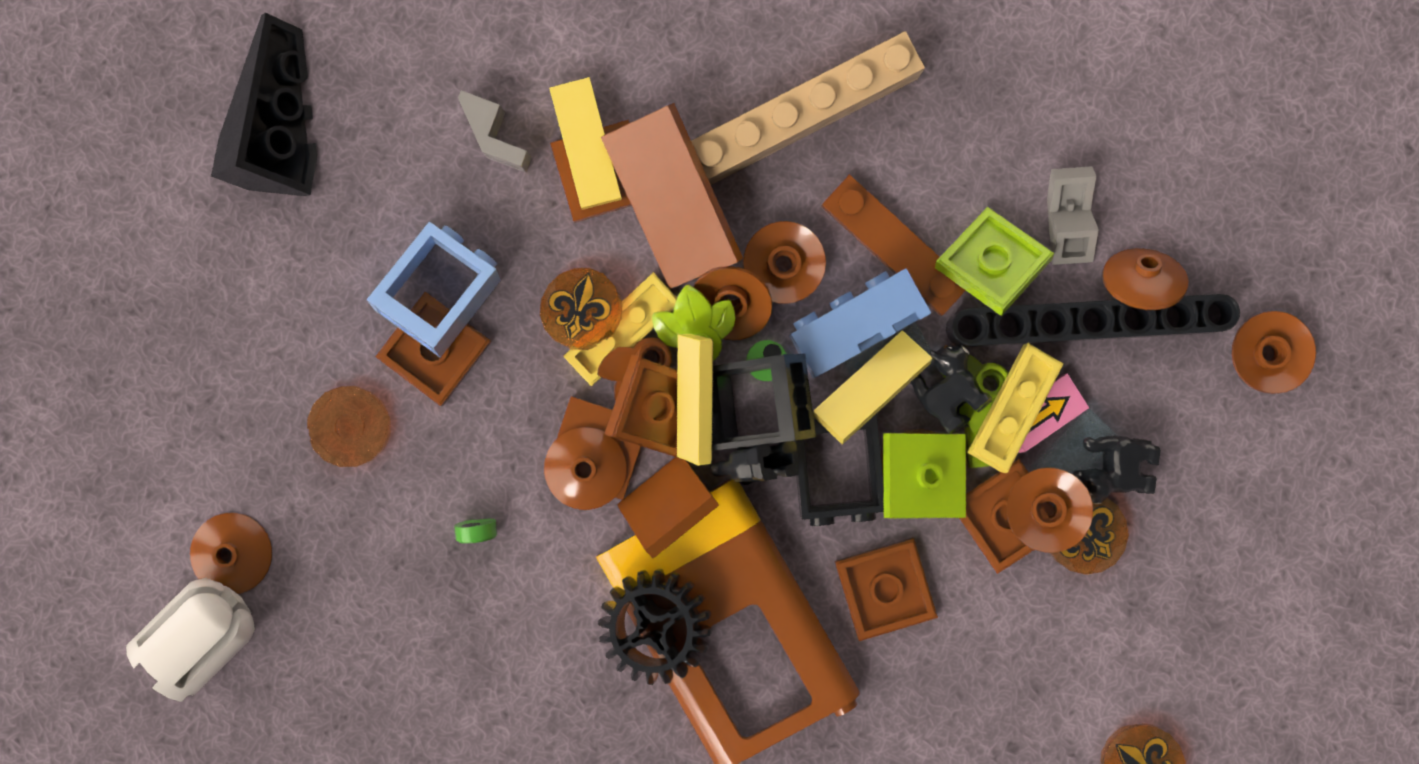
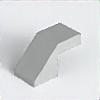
[458,90,532,172]
[1047,166,1099,265]

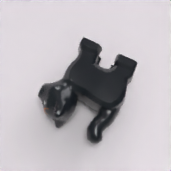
[910,345,993,434]
[1073,435,1161,504]
[711,441,799,485]

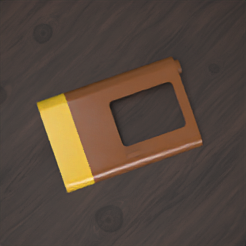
[596,478,860,764]

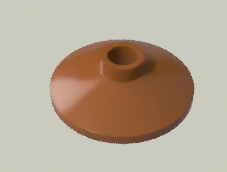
[743,221,826,304]
[1102,248,1189,310]
[693,266,772,340]
[1232,311,1316,394]
[544,427,627,510]
[1006,468,1093,553]
[190,513,272,594]

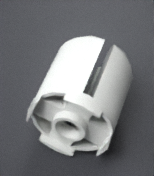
[126,578,255,702]

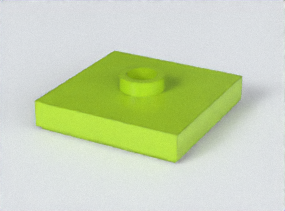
[935,207,1054,316]
[883,433,966,518]

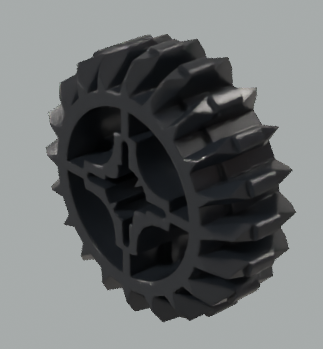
[598,569,713,685]

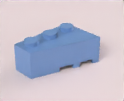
[789,268,931,378]

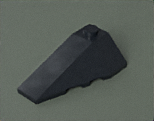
[211,12,317,196]

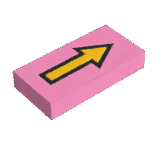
[1019,373,1089,453]

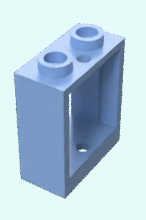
[367,222,501,358]

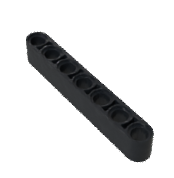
[946,294,1240,347]

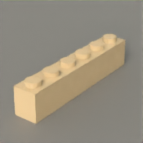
[691,31,925,185]

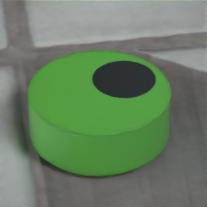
[746,340,786,381]
[454,518,497,543]

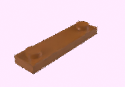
[821,174,966,316]

